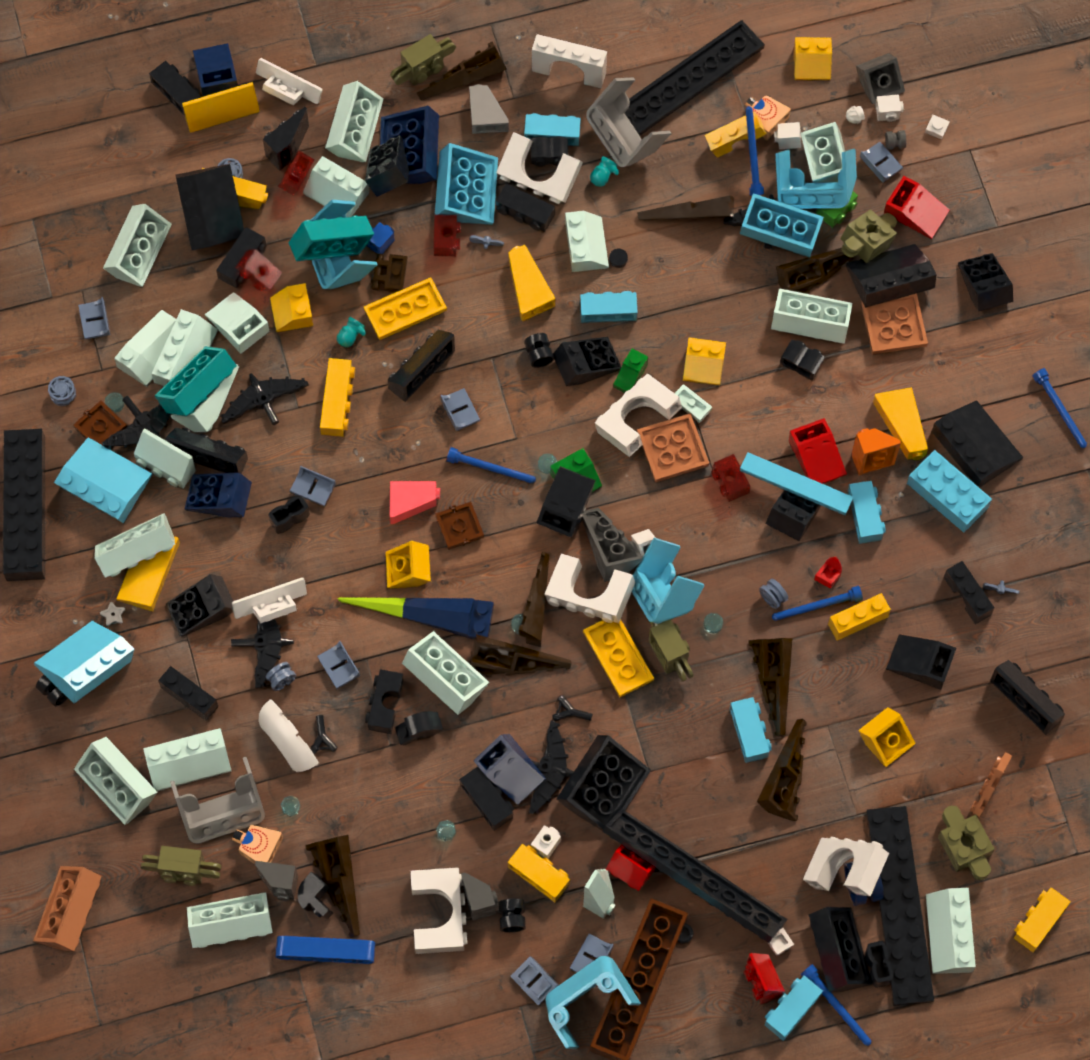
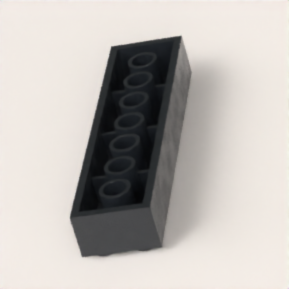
[3,429,45,581]

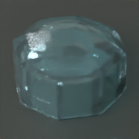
[281,796,301,817]
[436,820,456,841]

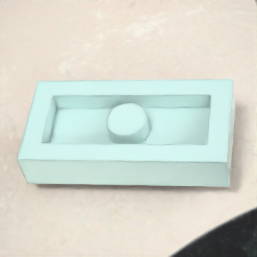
[675,384,712,423]

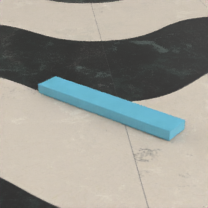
[740,452,853,515]

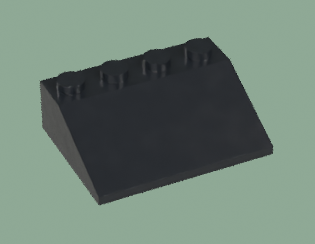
[175,164,244,251]
[845,244,937,308]
[931,400,1023,488]
[556,735,651,831]

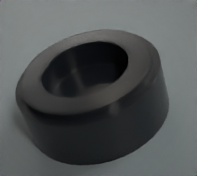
[609,248,628,268]
[678,923,693,944]

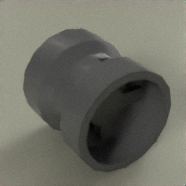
[885,130,907,150]

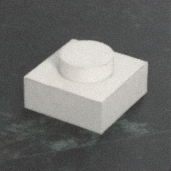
[925,115,950,139]
[767,928,794,956]

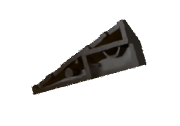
[417,42,507,101]
[637,195,734,220]
[776,248,854,294]
[519,552,550,647]
[470,634,572,677]
[749,638,793,736]
[757,719,807,821]
[305,835,360,937]

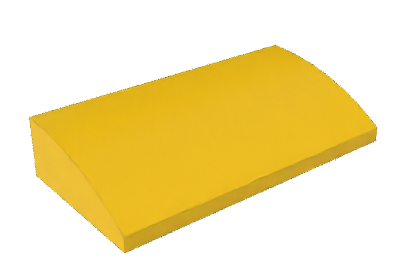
[182,82,260,133]
[116,537,180,612]

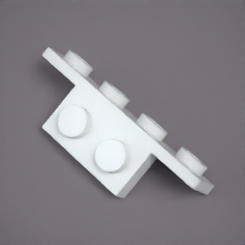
[256,58,322,105]
[232,578,307,623]

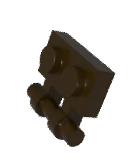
[371,254,408,292]

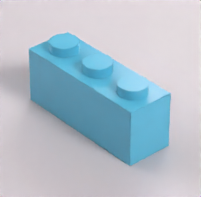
[524,113,581,146]
[580,291,638,323]
[848,481,886,544]
[730,697,772,763]
[764,976,823,1041]

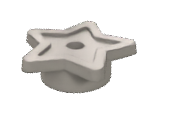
[100,602,125,626]

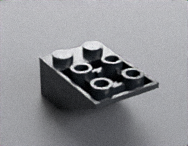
[263,107,309,171]
[365,135,409,197]
[958,253,1014,312]
[553,337,622,386]
[537,466,596,538]
[765,490,821,541]
[166,574,233,637]
[886,634,957,690]

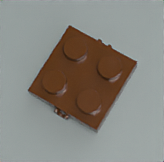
[73,400,127,447]
[435,502,484,550]

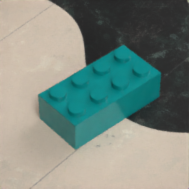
[288,215,374,261]
[155,346,237,416]

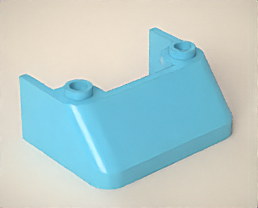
[776,149,857,209]
[311,200,377,289]
[632,537,705,624]
[545,956,641,1049]

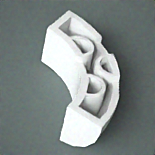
[259,700,319,772]

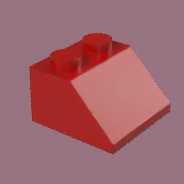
[606,845,656,891]

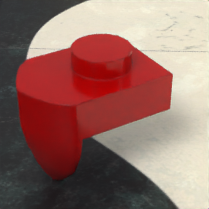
[814,557,842,589]

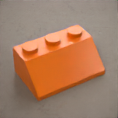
[851,428,901,475]

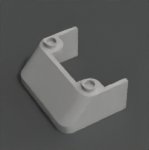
[586,77,672,167]
[170,757,265,843]

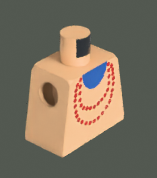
[745,96,791,140]
[232,825,283,864]

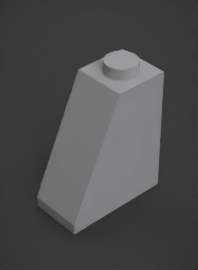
[469,84,509,134]

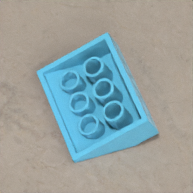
[435,143,498,225]
[54,437,153,523]
[34,621,134,703]

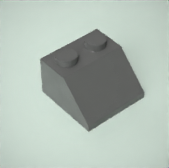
[856,53,905,104]
[255,861,298,901]
[461,872,498,921]

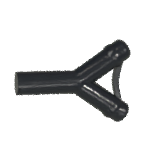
[552,695,593,721]
[310,715,338,754]

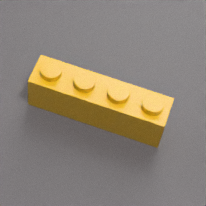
[320,358,355,437]

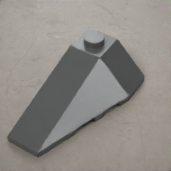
[582,508,642,582]

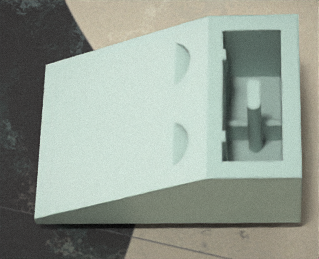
[205,292,270,354]

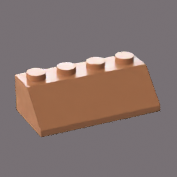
[33,866,101,951]

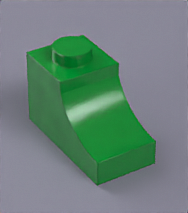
[613,348,648,393]

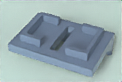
[860,142,903,183]
[78,297,111,340]
[440,388,480,431]
[290,466,336,507]
[317,641,360,689]
[570,934,614,973]
[511,956,559,1005]

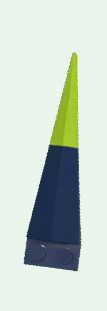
[337,597,494,639]

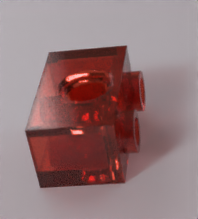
[278,151,315,196]
[434,215,461,256]
[235,249,282,291]
[711,454,751,502]

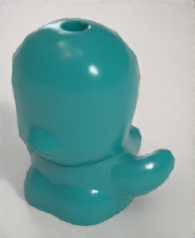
[590,156,619,187]
[336,317,366,348]

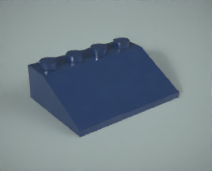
[380,105,439,184]

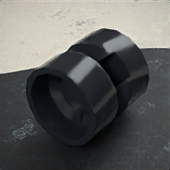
[524,333,554,368]
[36,675,68,707]
[498,899,526,933]

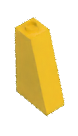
[202,168,268,209]
[508,245,556,322]
[873,387,928,460]

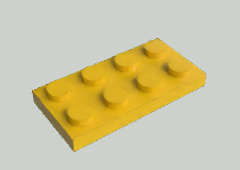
[363,277,447,340]
[583,619,654,698]

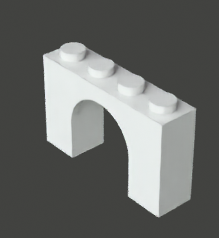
[532,34,607,88]
[496,132,583,204]
[595,373,682,457]
[545,554,635,623]
[803,837,889,896]
[411,868,467,954]

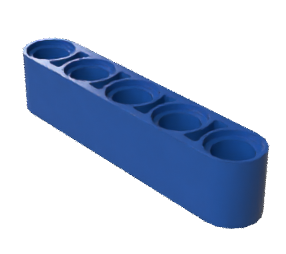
[275,936,375,964]

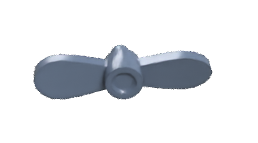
[469,235,504,249]
[983,581,1019,594]

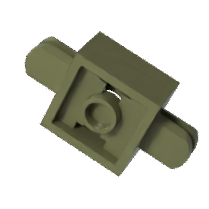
[390,34,456,85]
[840,209,897,263]
[649,619,694,682]
[938,805,995,880]
[140,846,221,886]

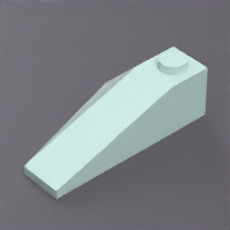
[114,310,176,387]
[171,364,239,432]
[583,869,616,919]

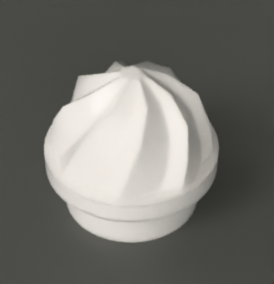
[846,106,865,124]

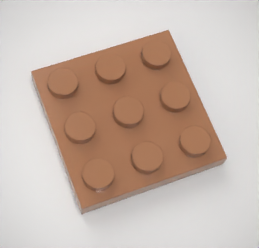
[861,293,928,355]
[637,413,709,483]

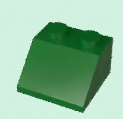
[550,448,602,493]

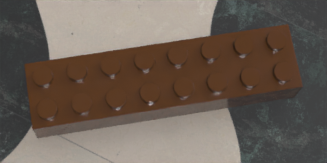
[590,898,688,1060]

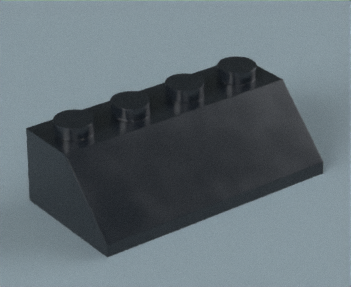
[388,329,455,402]
[165,427,248,474]
[990,660,1065,735]
[809,907,872,992]

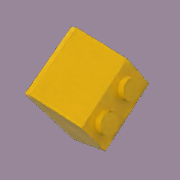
[794,37,832,80]
[270,283,313,332]
[683,338,726,386]
[386,541,431,589]
[858,707,916,767]

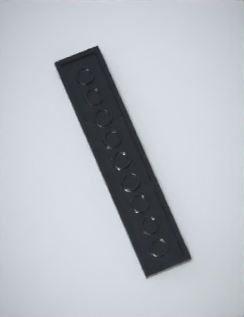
[624,20,765,136]
[866,806,934,1006]
[602,809,787,943]

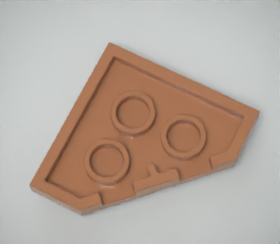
[970,752,1012,819]

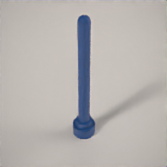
[746,106,764,196]
[1032,368,1087,448]
[446,447,536,483]
[772,585,863,621]
[801,964,871,1046]

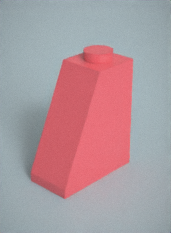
[390,481,440,524]

